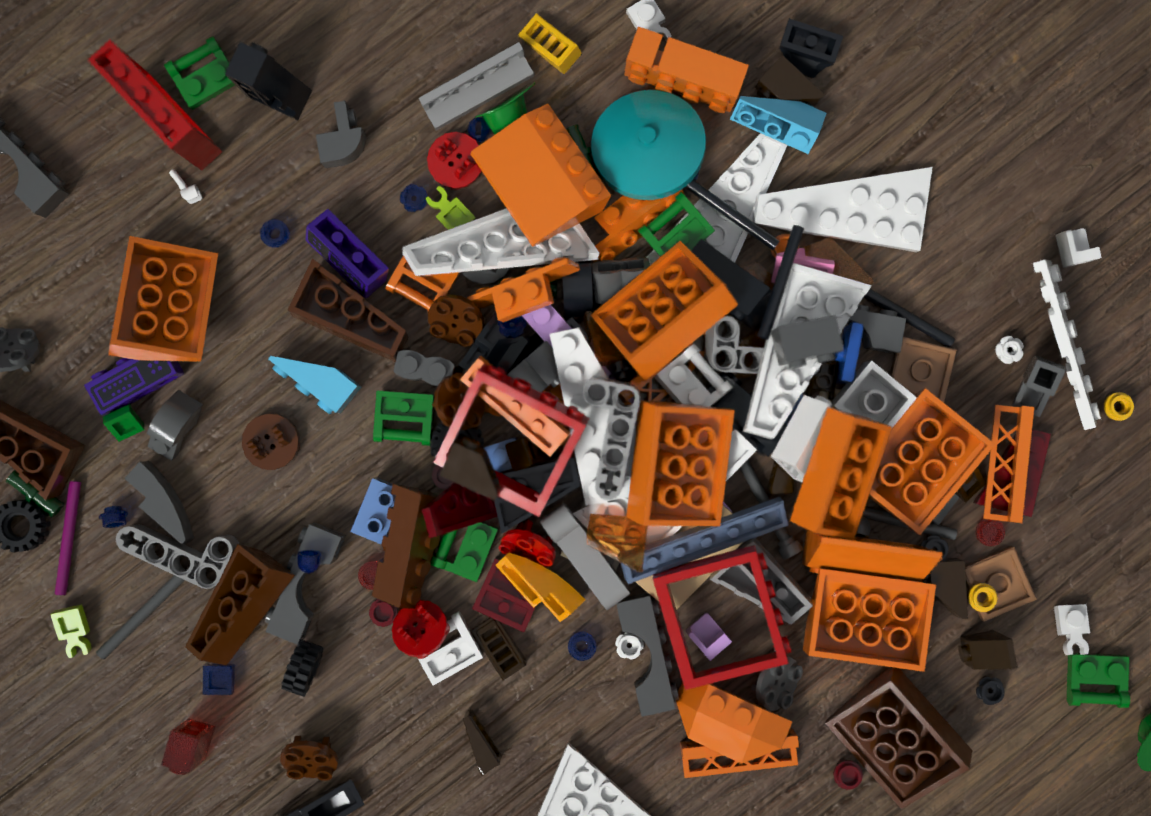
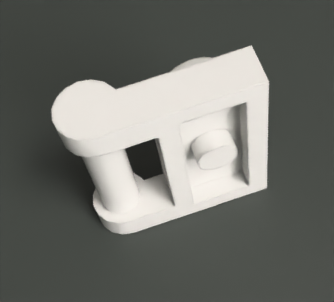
[655,344,733,407]
[418,611,484,685]

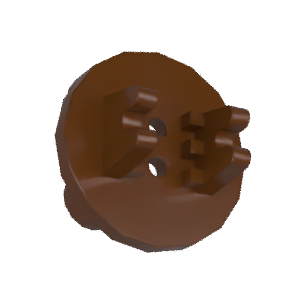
[428,294,484,347]
[432,373,485,430]
[242,414,300,470]
[280,736,339,781]

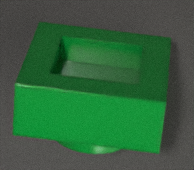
[103,405,145,442]

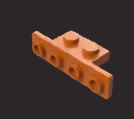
[592,190,685,263]
[467,257,580,322]

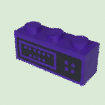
[306,209,389,299]
[84,358,185,415]

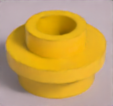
[1104,392,1134,421]
[967,583,998,612]

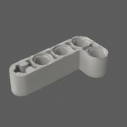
[704,316,820,376]
[583,377,640,500]
[540,503,631,611]
[116,524,239,589]

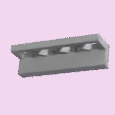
[419,42,534,131]

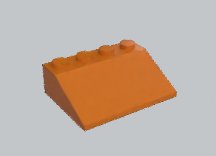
[470,104,611,247]
[108,236,218,362]
[591,241,738,381]
[869,388,996,535]
[626,401,735,526]
[802,530,942,582]
[803,568,936,672]

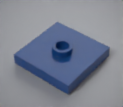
[835,322,864,385]

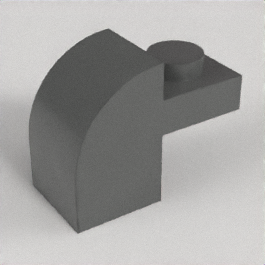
[316,101,366,168]
[1012,355,1066,417]
[147,390,203,461]

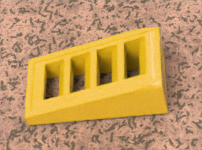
[518,13,581,74]

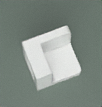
[1056,228,1102,268]

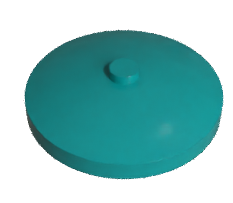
[591,90,706,200]

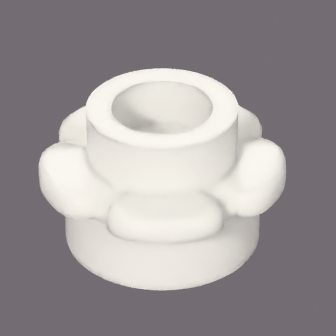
[995,336,1024,364]
[615,632,644,659]

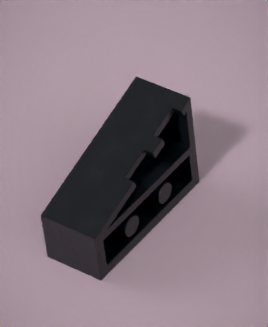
[225,42,312,120]
[691,239,771,331]
[707,372,787,457]
[494,457,580,534]

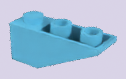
[730,96,827,154]
[268,356,362,414]

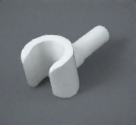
[169,169,202,204]

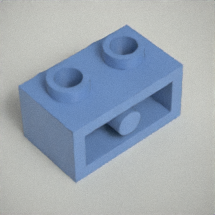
[350,477,396,544]

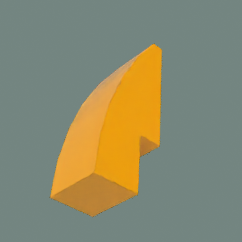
[496,553,586,622]

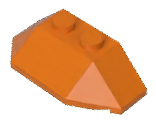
[676,681,793,764]

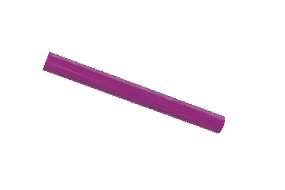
[55,481,81,595]

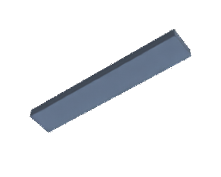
[619,497,789,584]

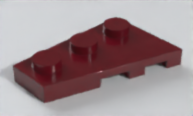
[973,429,1051,517]
[422,482,498,538]

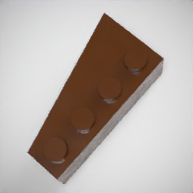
[288,258,409,362]
[0,400,85,500]
[372,484,440,609]
[185,544,295,665]

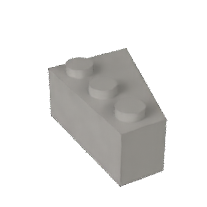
[710,538,813,624]

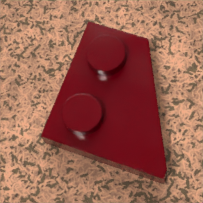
[472,558,536,633]

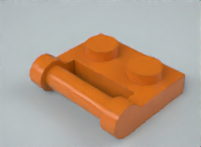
[385,255,460,313]

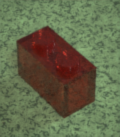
[161,718,216,775]

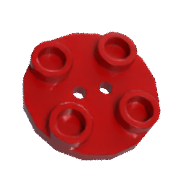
[427,132,482,190]
[499,519,556,567]
[392,600,450,659]

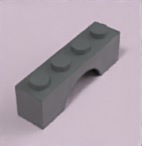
[0,117,70,218]
[847,305,906,354]
[265,523,346,645]
[616,593,679,717]

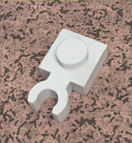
[626,0,671,42]
[1054,604,1090,655]

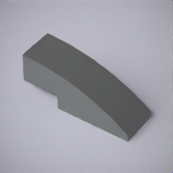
[125,461,194,544]

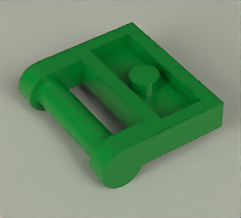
[164,36,235,110]
[637,192,715,257]
[373,391,435,446]
[430,522,498,582]
[1067,653,1130,708]

